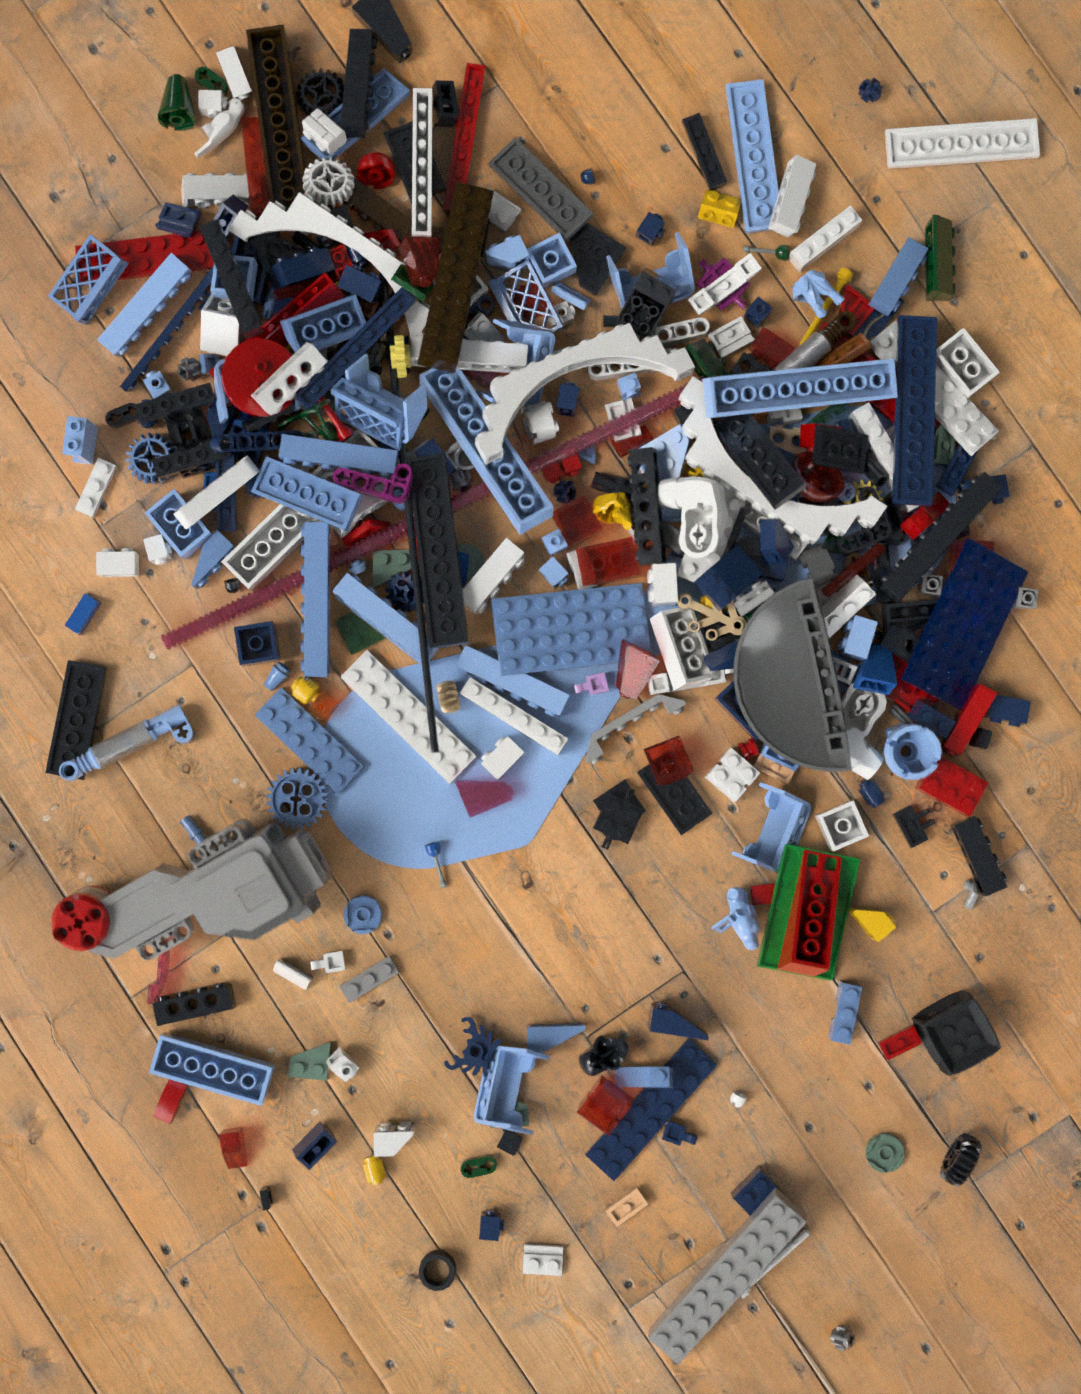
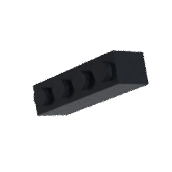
[950,816,1007,897]

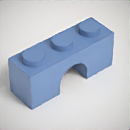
[828,981,862,1045]

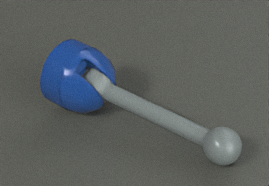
[425,841,447,888]

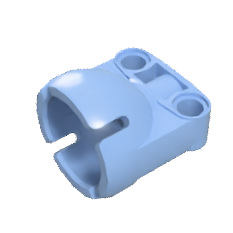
[884,722,942,781]

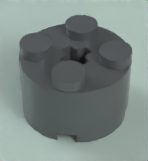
[799,543,838,587]

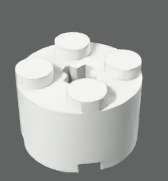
[521,401,559,445]

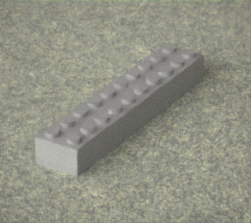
[648,1188,807,1364]

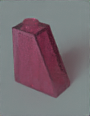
[455,781,515,818]

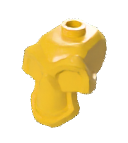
[592,492,632,530]

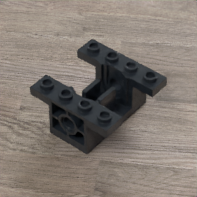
[136,382,232,479]

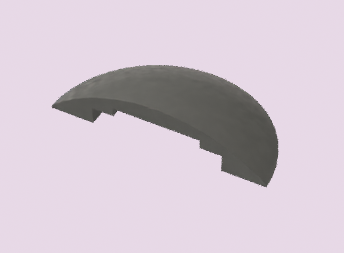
[734,577,852,772]

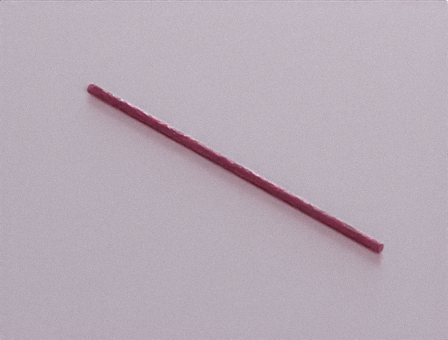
[161,375,706,650]

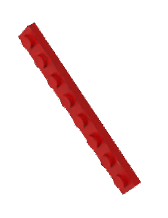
[443,63,486,212]

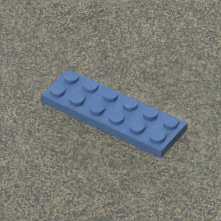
[301,68,410,161]
[251,457,363,532]
[255,687,364,794]

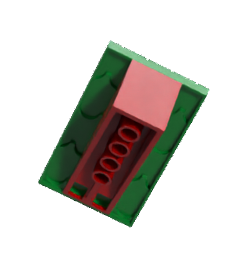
[757,844,860,981]

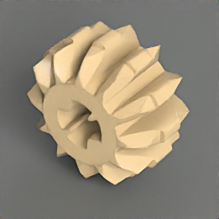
[436,681,460,713]

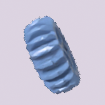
[126,433,176,484]

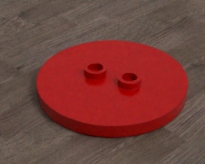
[221,338,298,417]

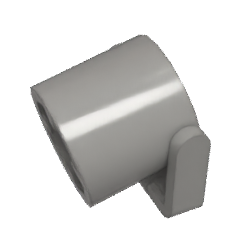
[445,442,476,473]

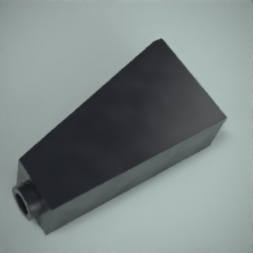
[352,0,413,63]

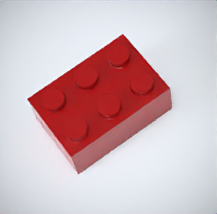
[914,757,988,817]

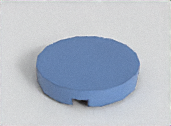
[344,895,383,934]

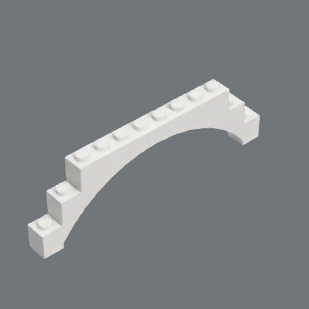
[228,192,430,353]
[475,323,695,465]
[678,376,887,545]

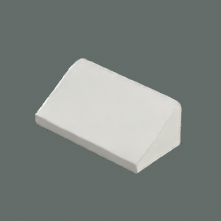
[273,959,313,990]

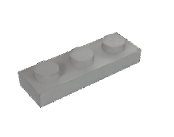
[339,956,399,1003]

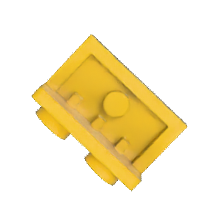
[698,189,741,228]

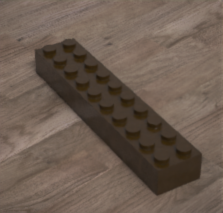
[246,24,306,212]
[417,182,494,373]

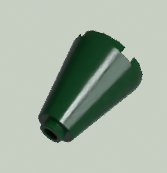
[158,74,196,131]

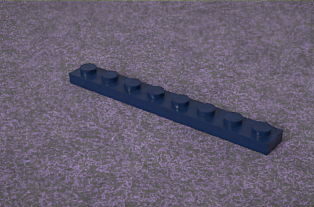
[119,267,214,392]
[294,287,416,409]

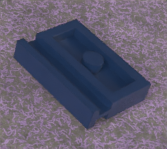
[155,202,202,238]

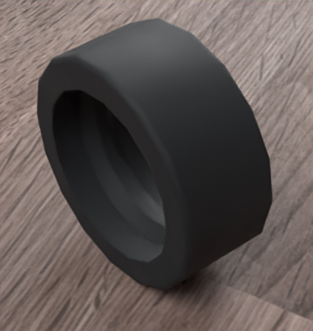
[419,1250,456,1291]

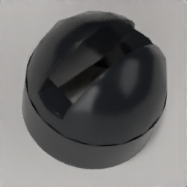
[224,578,240,593]

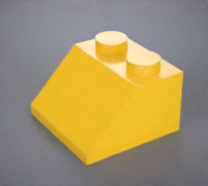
[848,907,896,943]

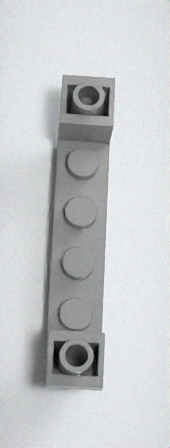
[921,574,1039,609]
[585,694,686,765]

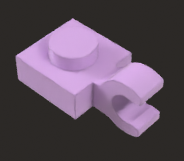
[573,672,609,696]

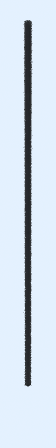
[379,272,439,753]

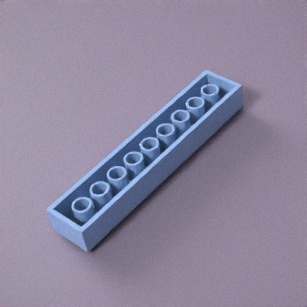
[703,359,898,418]
[419,368,554,535]

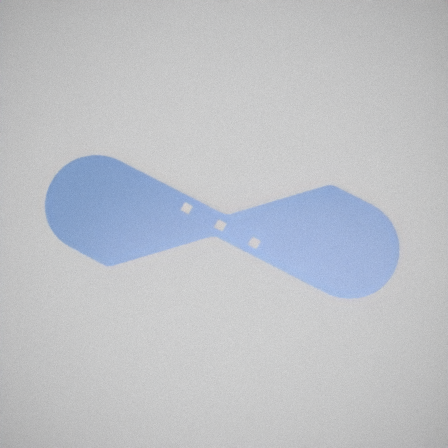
[318,406,956,869]

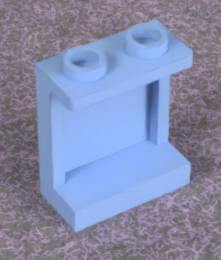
[62,416,98,465]

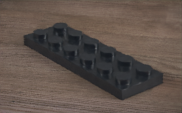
[712,414,807,510]
[45,660,107,780]

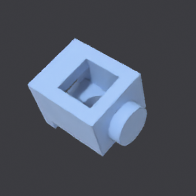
[143,370,173,399]
[617,373,641,401]

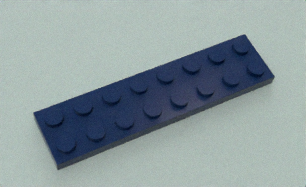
[585,1038,717,1181]

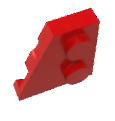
[839,284,874,338]

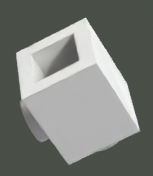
[198,90,228,118]
[143,534,173,565]
[326,1047,359,1082]

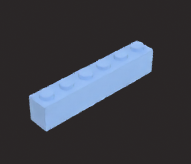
[97,253,192,357]
[455,645,569,718]

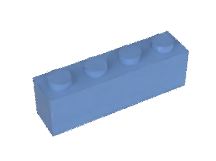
[868,237,928,316]

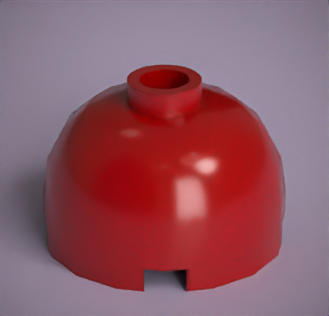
[357,152,395,189]

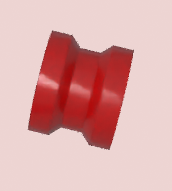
[738,738,759,761]

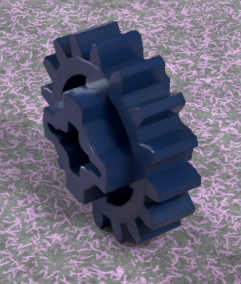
[385,571,424,613]

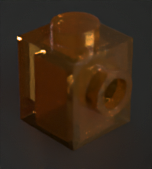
[308,691,339,722]

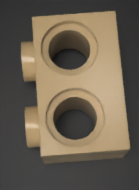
[768,425,806,458]

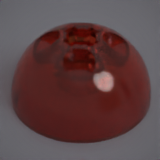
[792,452,845,503]

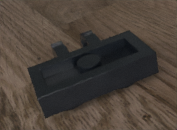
[892,805,935,848]

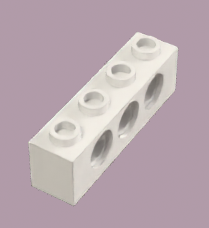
[251,342,327,415]

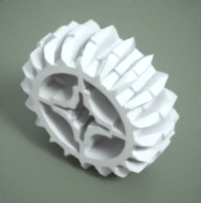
[302,157,354,208]

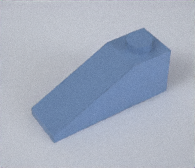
[527,1023,585,1054]
[615,1067,673,1088]

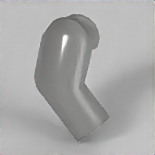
[963,879,979,910]

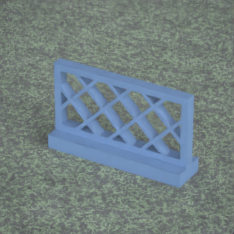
[48,234,129,325]
[488,259,565,334]
[331,377,404,451]

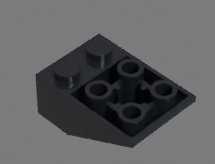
[616,268,680,338]

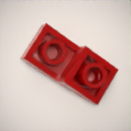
[328,244,353,281]
[750,883,775,905]
[153,1079,188,1125]

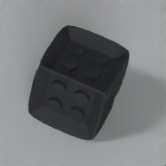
[912,990,1001,1076]

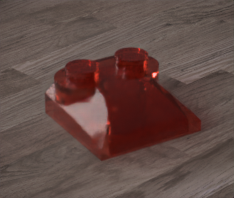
[643,736,694,785]

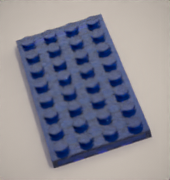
[901,539,1028,710]

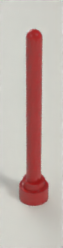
[301,365,354,442]

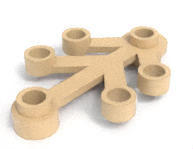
[677,593,747,641]

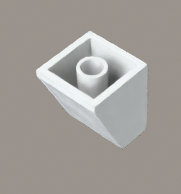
[200,293,244,356]

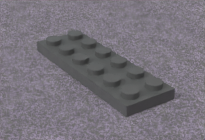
[488,137,594,242]

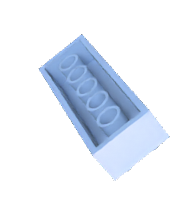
[332,573,439,666]
[149,1032,276,1106]

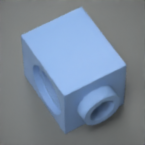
[542,529,568,557]
[539,557,568,588]

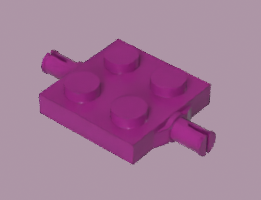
[696,257,750,312]

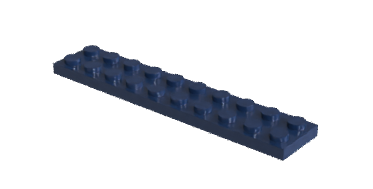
[892,315,937,506]

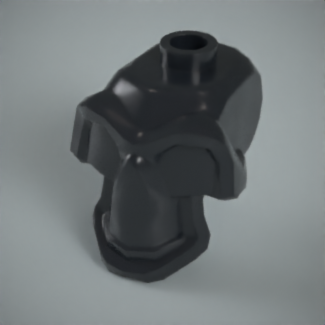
[579,1035,628,1076]

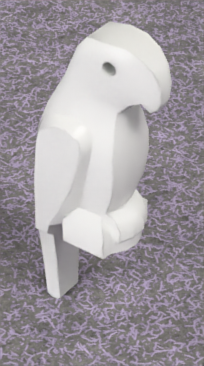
[195,98,246,158]

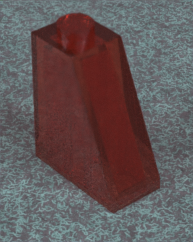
[398,236,440,287]
[615,639,660,700]

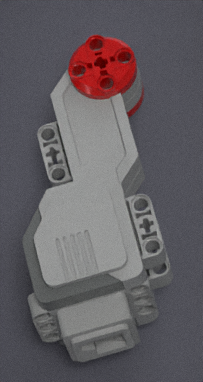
[51,818,332,960]

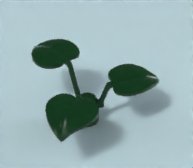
[277,399,347,441]

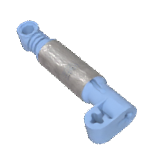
[59,704,194,781]

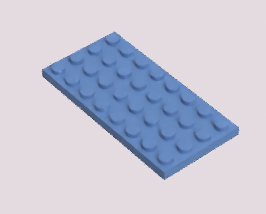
[491,583,652,676]

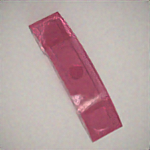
[147,938,170,1004]

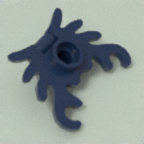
[444,1017,501,1077]

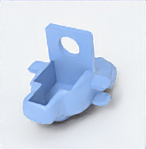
[711,887,760,950]

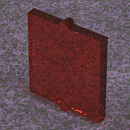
[513,279,554,323]

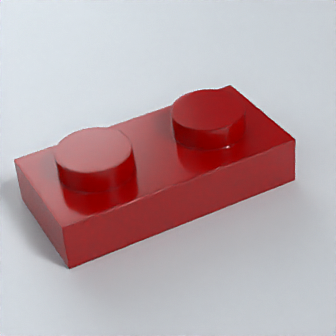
[878,1025,922,1061]

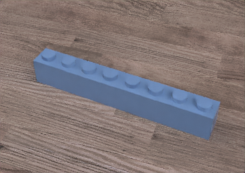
[301,521,330,677]

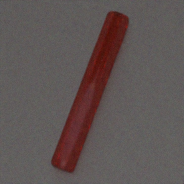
[272,271,339,301]
[822,543,885,597]

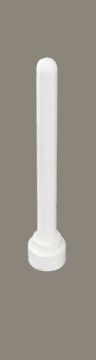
[740,1229,810,1299]

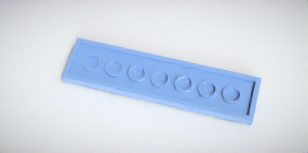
[725,79,779,234]

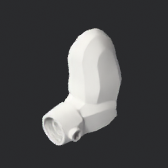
[657,476,728,559]
[841,683,887,780]

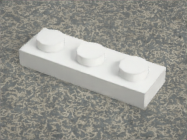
[75,458,117,518]

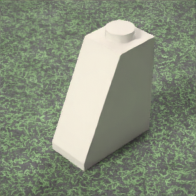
[216,46,251,100]

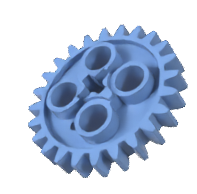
[265,768,329,830]

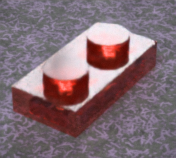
[611,424,654,458]

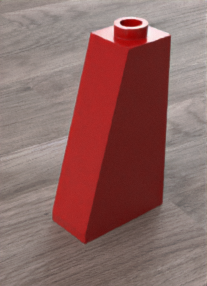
[941,684,997,757]

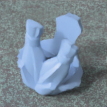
[792,270,845,319]

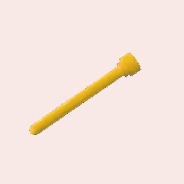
[799,267,853,346]

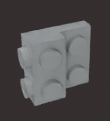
[734,580,775,616]

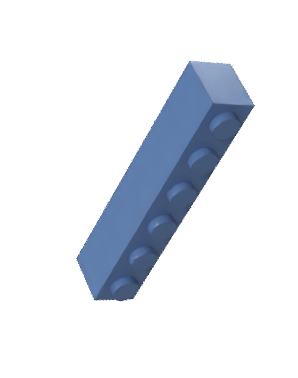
[279,434,399,479]

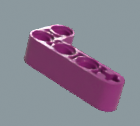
[333,464,413,504]

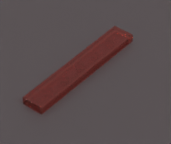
[241,117,269,217]

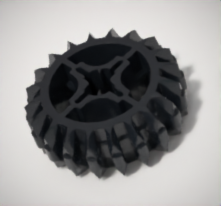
[296,68,344,116]
[940,1133,982,1186]

